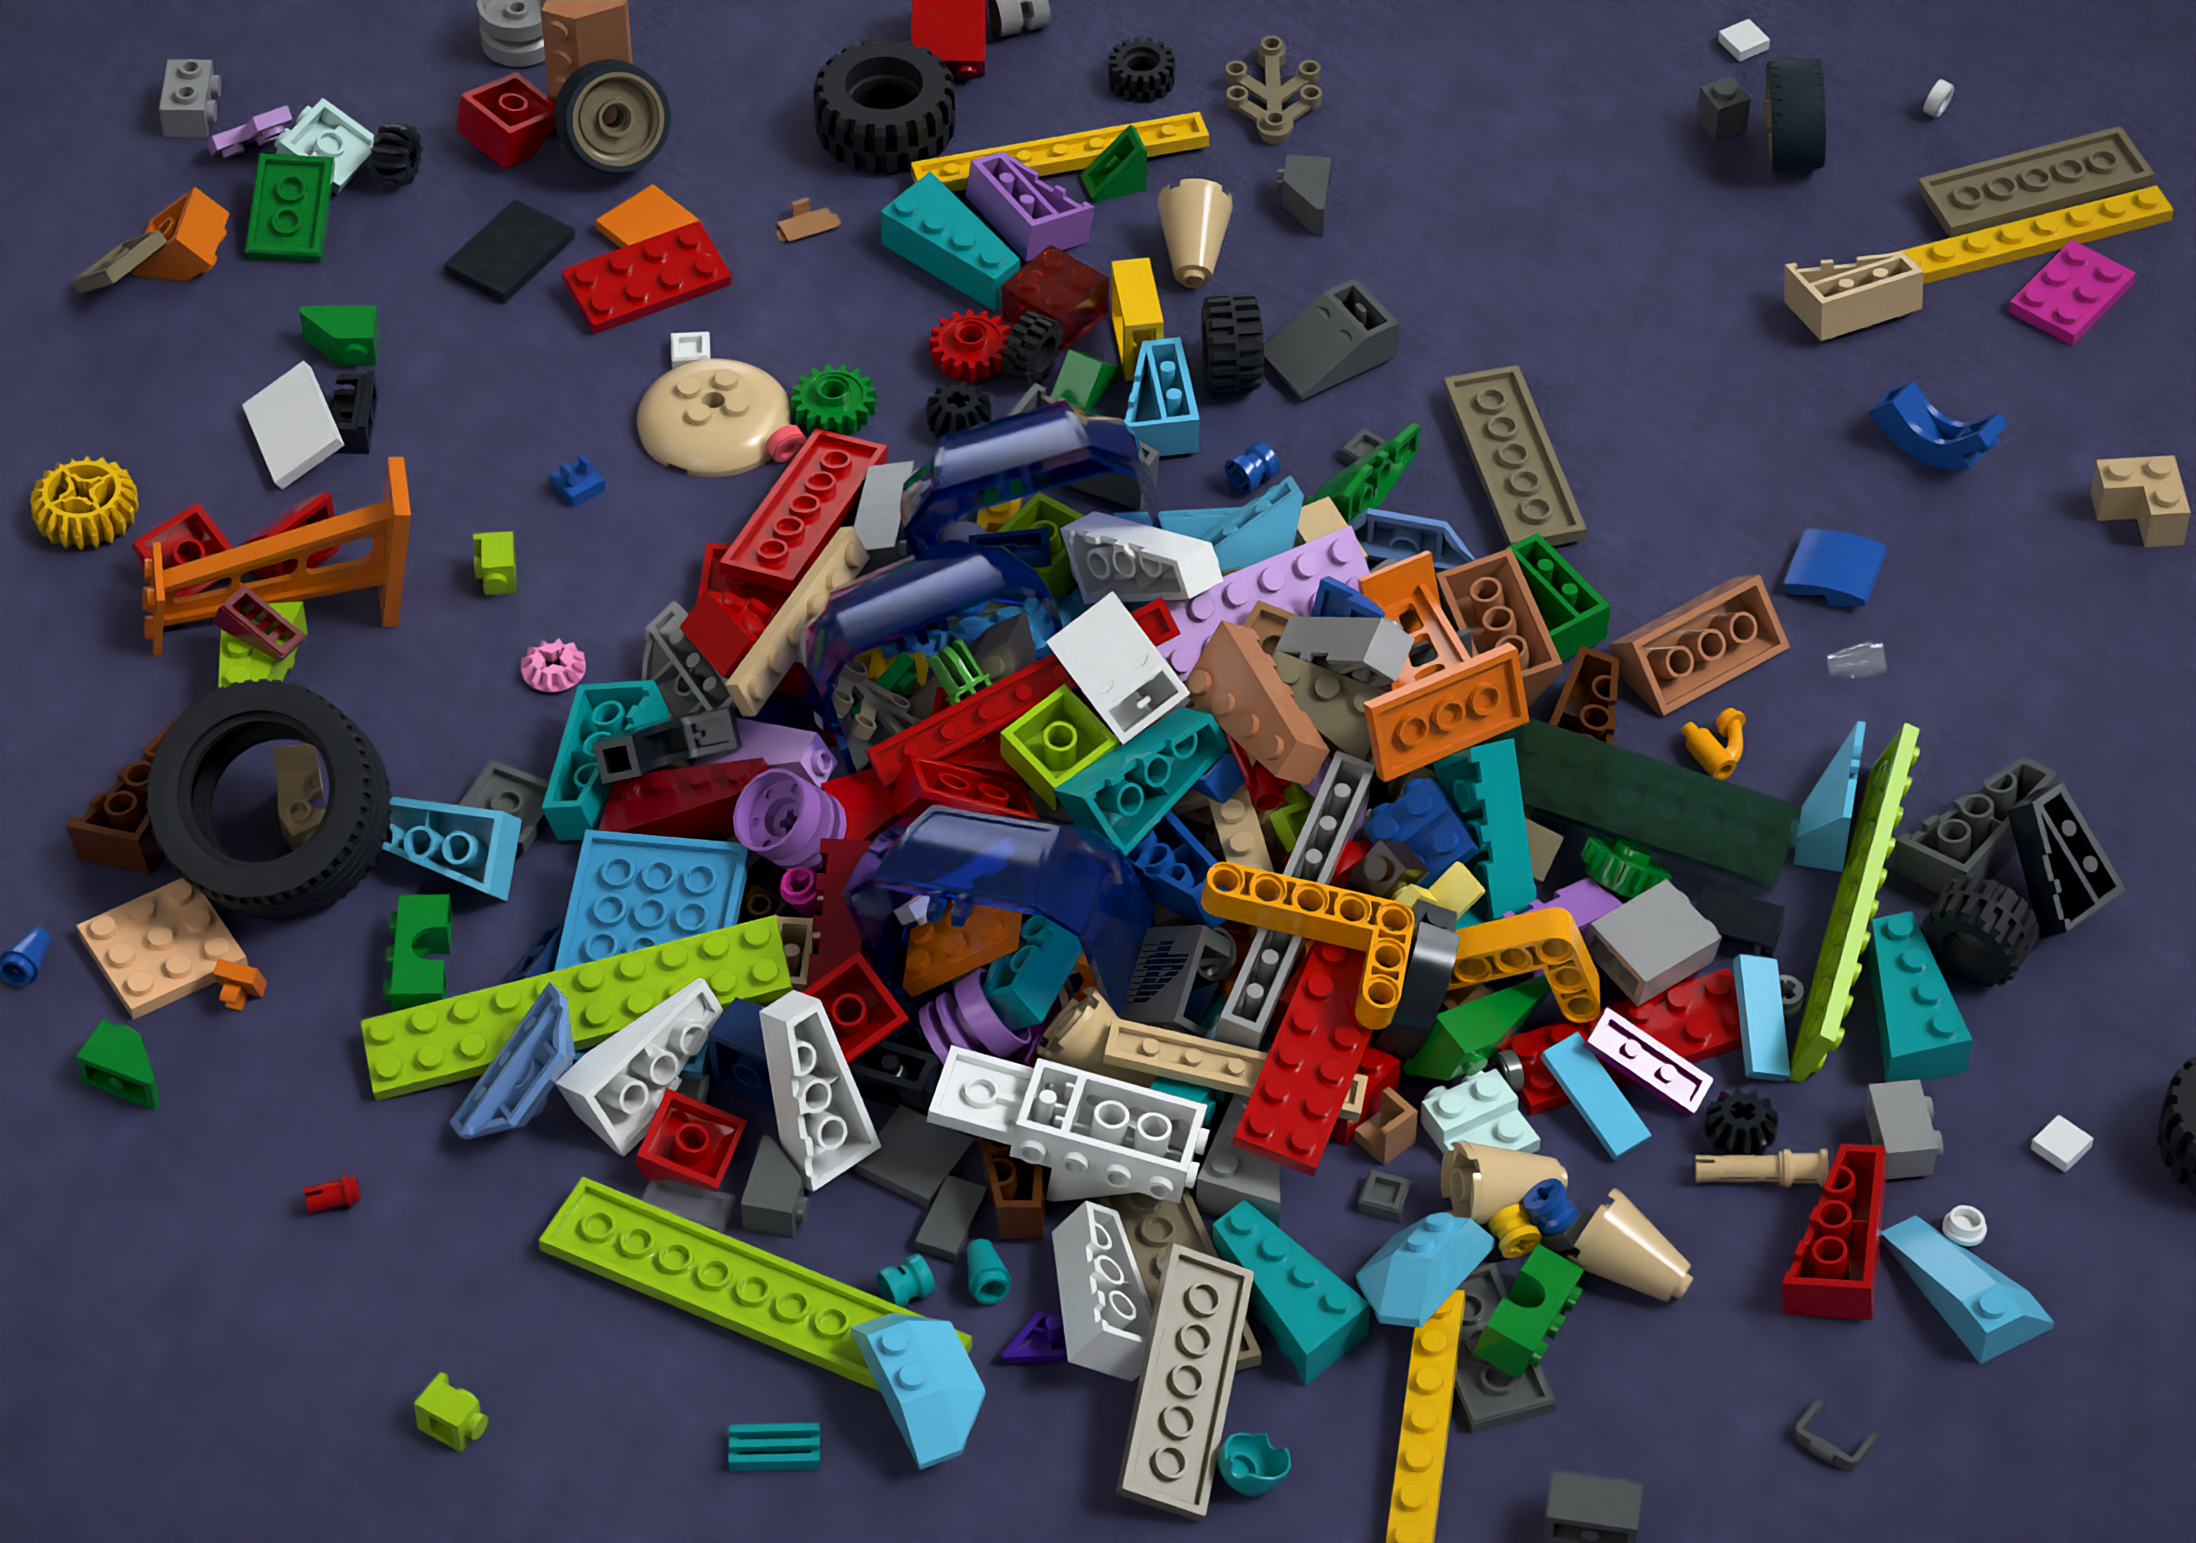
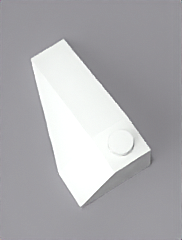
[555,978,724,1157]

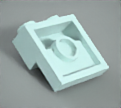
[274,98,374,194]
[1420,1068,1540,1154]

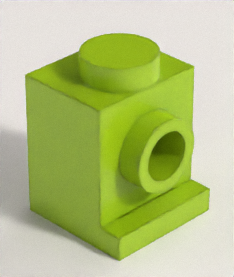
[473,531,517,595]
[414,1371,488,1453]

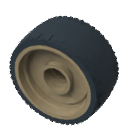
[1764,58,1826,171]
[554,59,671,173]

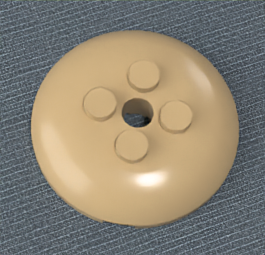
[637,358,793,478]

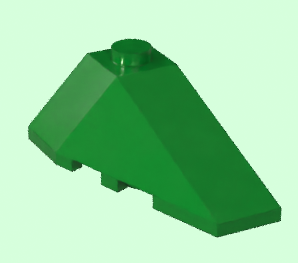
[1304,422,1420,523]
[1402,974,1552,1080]

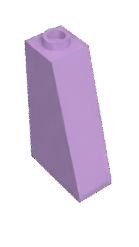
[691,718,838,789]

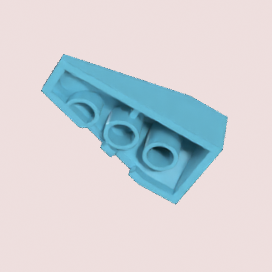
[1787,721,1866,872]
[1881,1215,2055,1364]

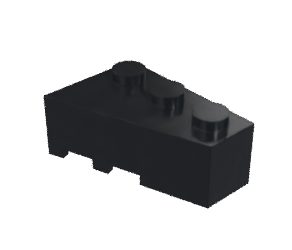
[2007,782,2127,939]

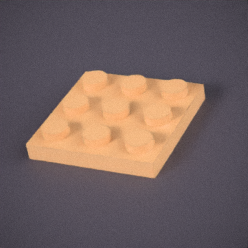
[76,878,248,1020]

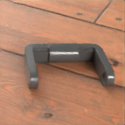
[1794,1399,1880,1472]

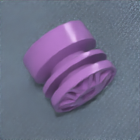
[733,768,847,872]
[918,968,1032,1065]

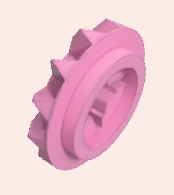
[521,638,586,692]

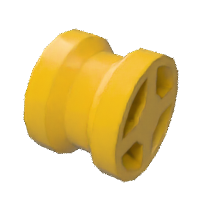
[1488,1204,1542,1259]

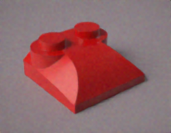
[131,502,233,598]
[634,1088,747,1192]

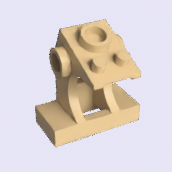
[273,744,326,851]

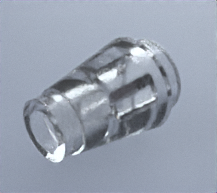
[1826,639,1887,679]

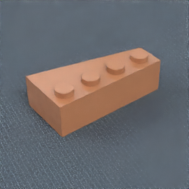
[1184,620,1330,786]

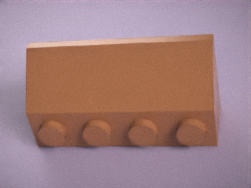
[540,0,633,124]
[1436,548,1563,708]
[1609,574,1790,716]

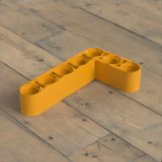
[1200,862,1414,1030]
[1447,907,1600,1023]

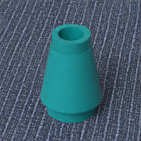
[966,1239,1012,1304]

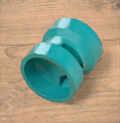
[876,1253,936,1308]

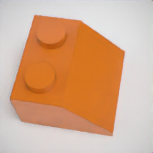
[130,187,230,282]

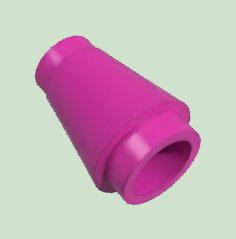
[780,866,822,918]

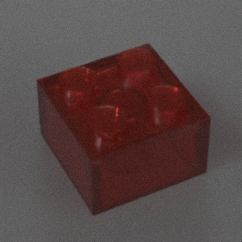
[1001,244,1109,352]

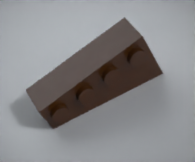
[1524,646,1619,820]
[976,1136,1048,1239]

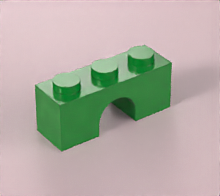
[384,894,453,1012]
[1473,1244,1584,1380]

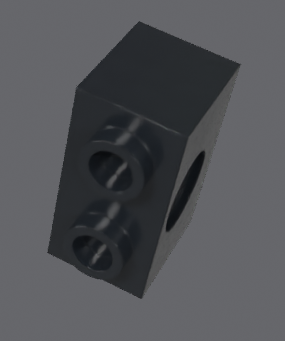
[848,1039,942,1116]

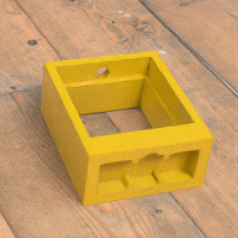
[1111,258,1164,381]

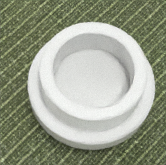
[1942,1205,1987,1246]

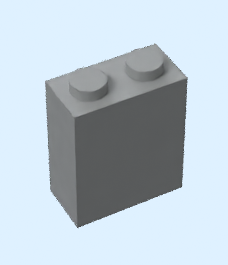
[1584,879,1722,1007]

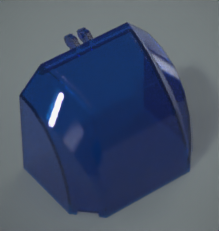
[900,400,1165,632]
[796,540,1082,775]
[842,803,1156,1017]

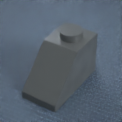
[1276,154,1332,237]
[740,1135,810,1239]

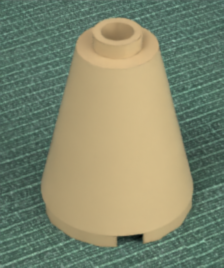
[1157,179,1233,288]
[1036,987,1156,1089]
[1441,1141,1568,1226]
[1567,1188,1694,1302]

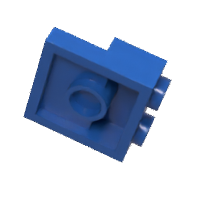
[1363,777,1481,889]

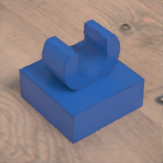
[550,454,606,508]

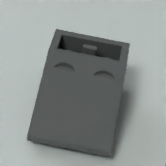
[1264,278,1399,400]

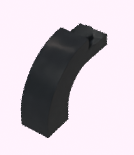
[592,706,742,784]
[1373,899,1460,1060]

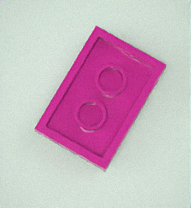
[2008,240,2136,346]

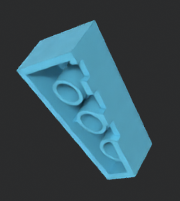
[382,797,522,901]

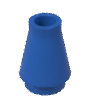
[0,927,52,987]

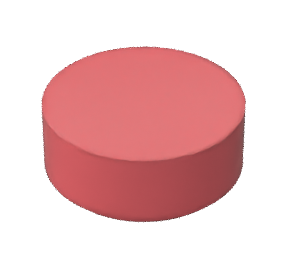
[766,425,806,463]

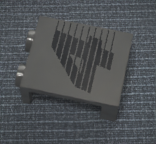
[1119,925,1234,1038]

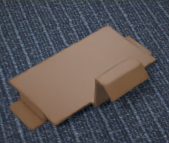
[775,197,841,242]

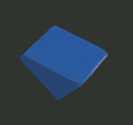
[1191,753,1245,803]

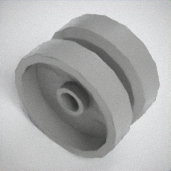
[476,0,547,67]

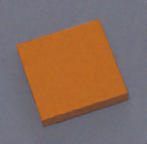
[596,184,702,248]

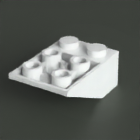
[1046,591,1190,744]

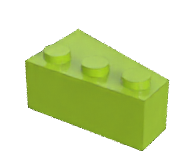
[218,602,308,688]

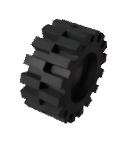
[1109,37,1175,103]
[1001,311,1064,386]

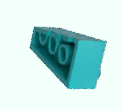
[880,171,1020,312]
[1867,911,1973,1083]
[1212,1199,1370,1386]

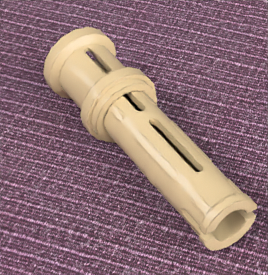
[1695,1149,1829,1188]

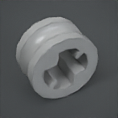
[1779,975,1804,1017]

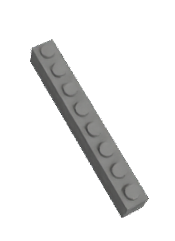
[1214,751,1375,1051]

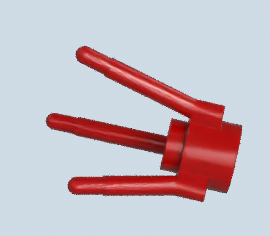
[1226,732,1291,811]

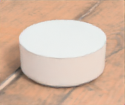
[1923,79,1954,118]

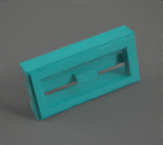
[728,1423,820,1471]

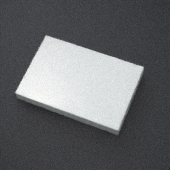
[242,360,344,490]

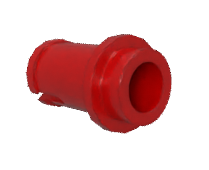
[303,1173,361,1215]

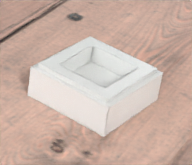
[1718,19,1770,62]
[671,332,711,369]
[2031,1115,2094,1172]

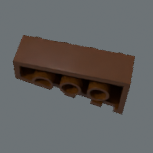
[65,715,181,874]

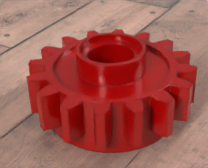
[929,309,1010,382]

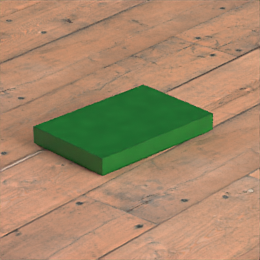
[245,153,336,262]

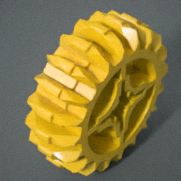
[30,455,139,551]

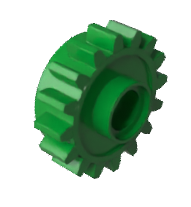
[791,364,876,436]
[1580,835,1672,899]

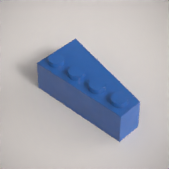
[1085,810,1229,929]

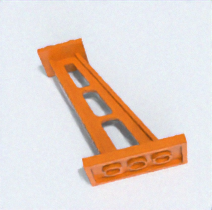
[142,457,411,656]
[1357,550,1530,782]

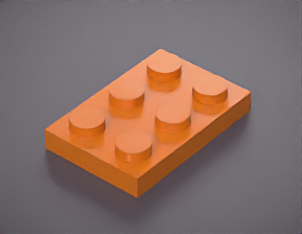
[902,881,1025,997]

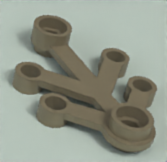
[1225,36,1322,144]
[825,655,922,741]

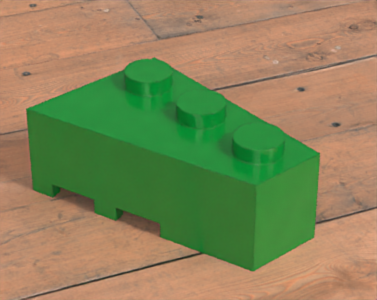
[1505,532,1610,662]

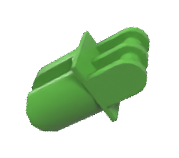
[926,637,992,705]

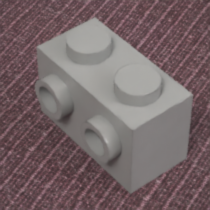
[159,59,221,137]
[1864,1079,1943,1179]

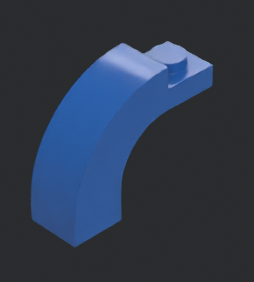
[1867,380,2008,471]

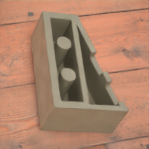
[1273,650,1388,763]

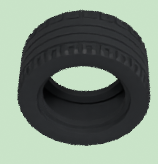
[146,679,392,921]

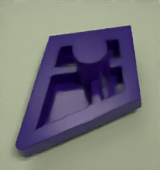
[1002,1310,1068,1363]

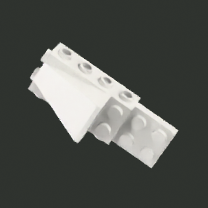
[927,1045,1210,1204]

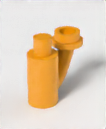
[1681,708,1746,782]

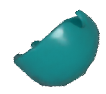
[1217,1432,1292,1497]

